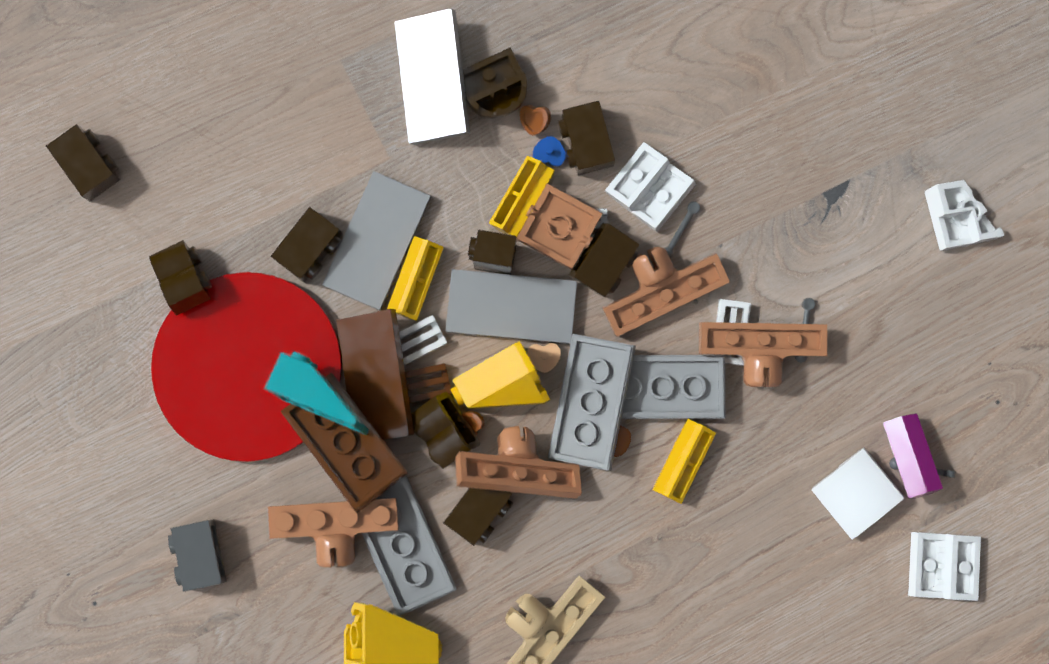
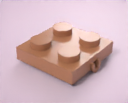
[517,184,603,270]

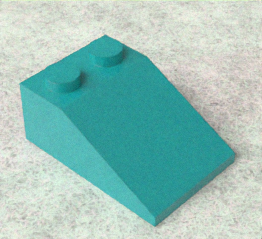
[265,351,369,435]

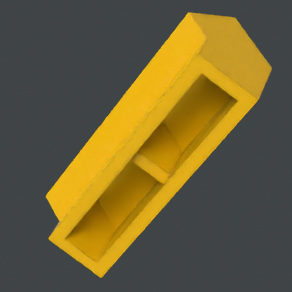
[489,156,555,237]
[387,236,444,321]
[652,419,716,504]

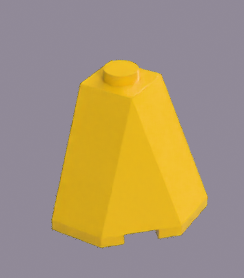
[450,341,550,409]
[344,602,442,664]

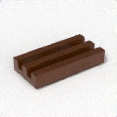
[405,363,452,404]

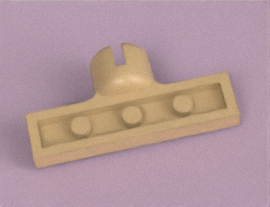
[505,575,605,664]

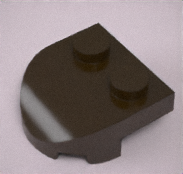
[463,47,527,119]

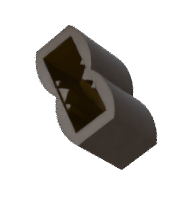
[149,240,212,316]
[411,392,480,469]

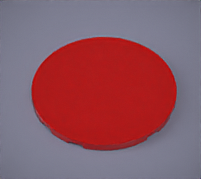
[151,272,342,462]

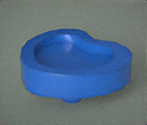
[532,136,565,167]

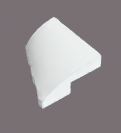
[924,180,1004,251]

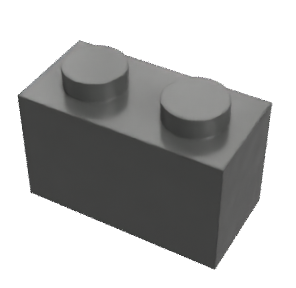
[168,519,227,592]

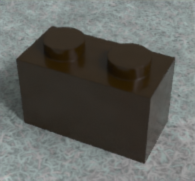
[558,101,615,176]
[46,124,120,202]
[270,206,343,283]
[568,222,640,297]
[468,229,517,275]
[443,488,513,546]

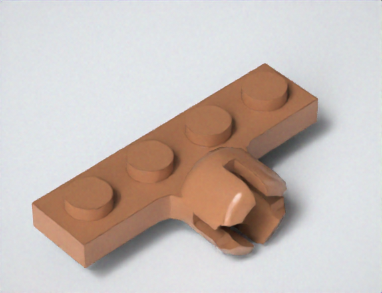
[602,247,730,337]
[699,322,827,387]
[455,426,582,499]
[268,498,399,568]

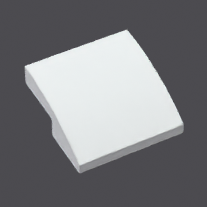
[605,142,696,232]
[812,447,904,539]
[908,532,981,601]

